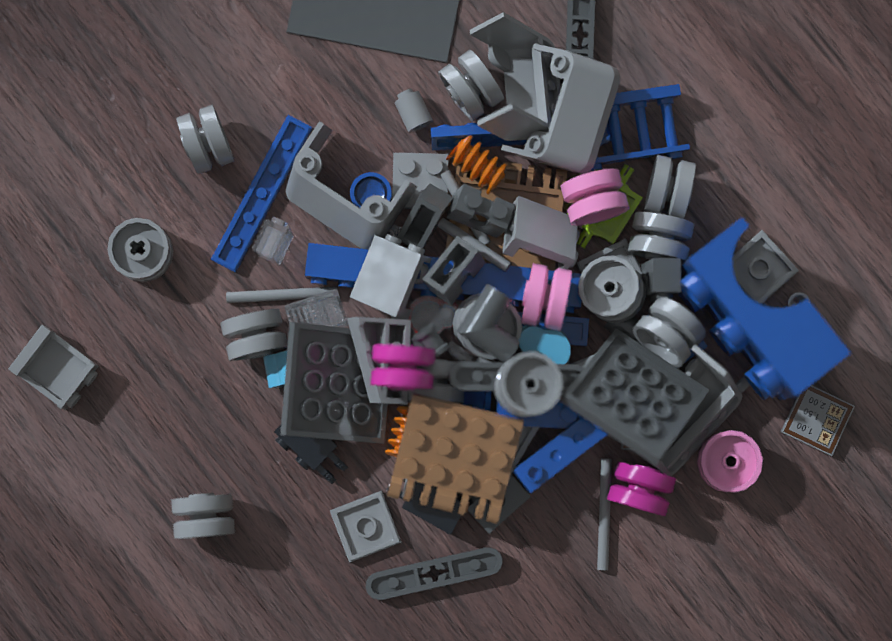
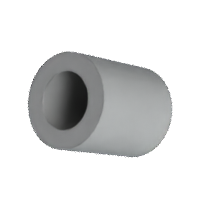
[394,89,433,133]

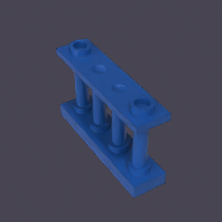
[589,84,690,172]
[513,417,608,493]

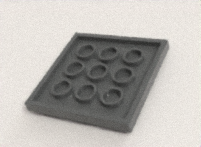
[280,322,388,444]
[560,328,710,465]

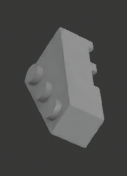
[347,317,411,404]

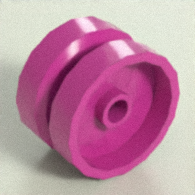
[370,345,435,391]
[607,462,676,517]

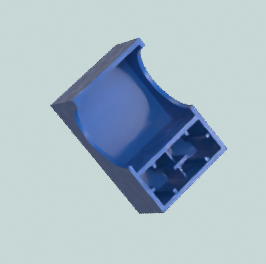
[678,217,850,401]

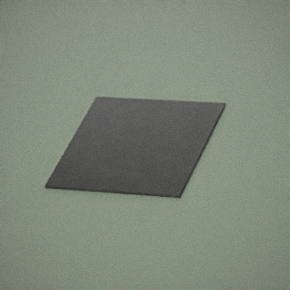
[286,0,459,63]

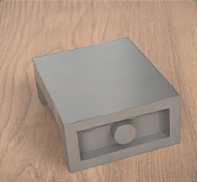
[502,196,580,270]
[350,234,432,320]
[8,325,99,410]

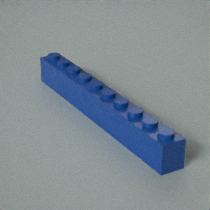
[305,243,582,313]

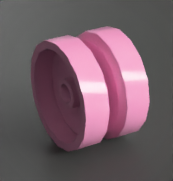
[560,169,629,226]
[521,263,572,331]
[697,430,763,492]

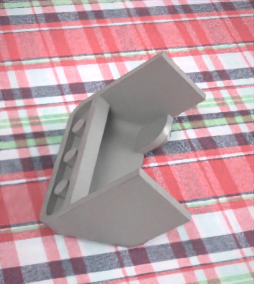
[470,12,561,141]
[501,44,620,174]
[286,121,418,250]
[655,345,742,476]

